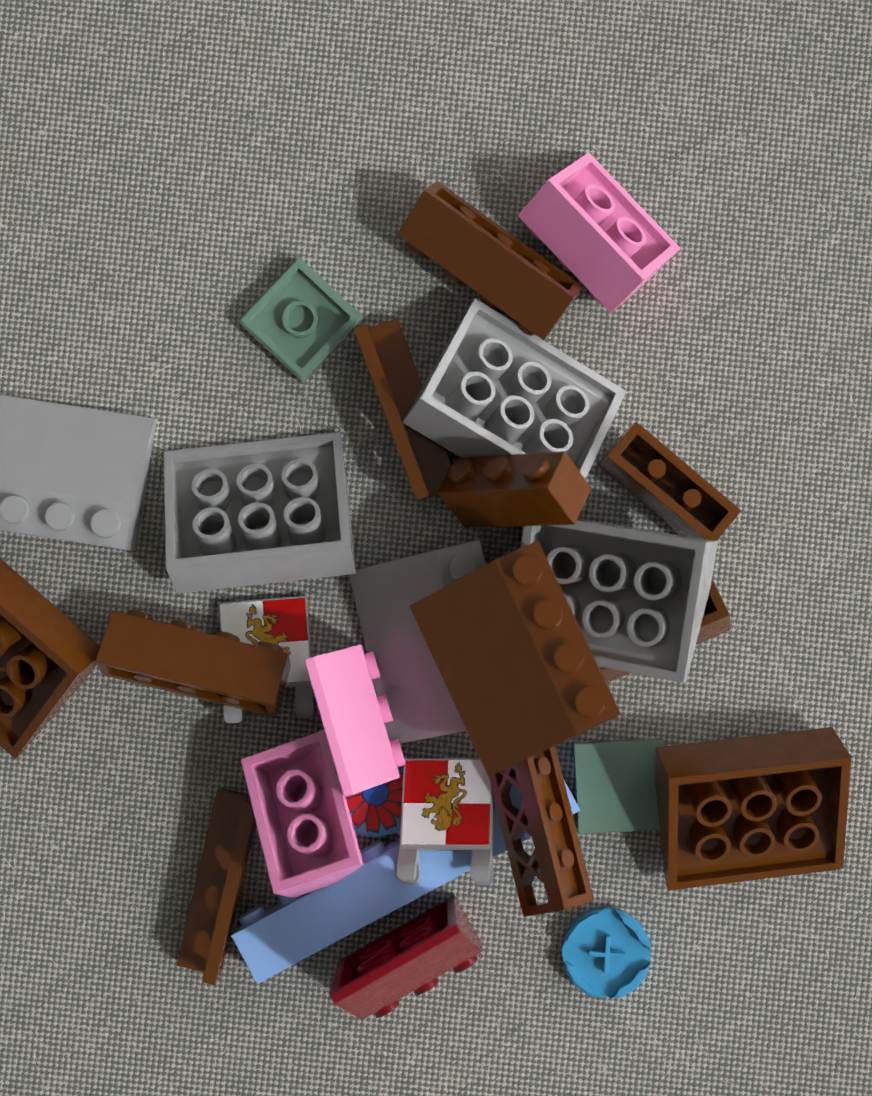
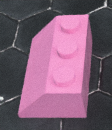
[518,153,681,313]
[305,645,406,797]
[241,730,363,898]

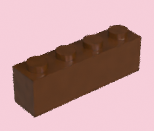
[397,181,584,340]
[95,610,291,718]

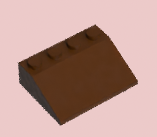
[410,540,621,777]
[0,558,100,759]
[655,727,851,891]

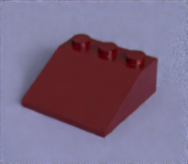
[329,894,482,1020]

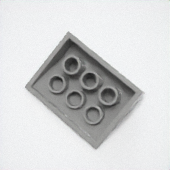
[402,298,626,480]
[0,395,157,551]
[164,432,356,594]
[521,519,718,683]
[349,539,486,744]

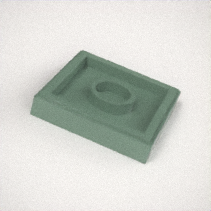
[237,256,364,384]
[573,738,664,834]

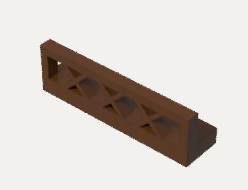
[353,318,451,502]
[489,746,594,917]
[177,787,257,985]

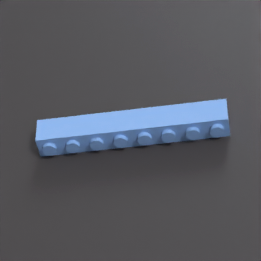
[231,781,580,984]

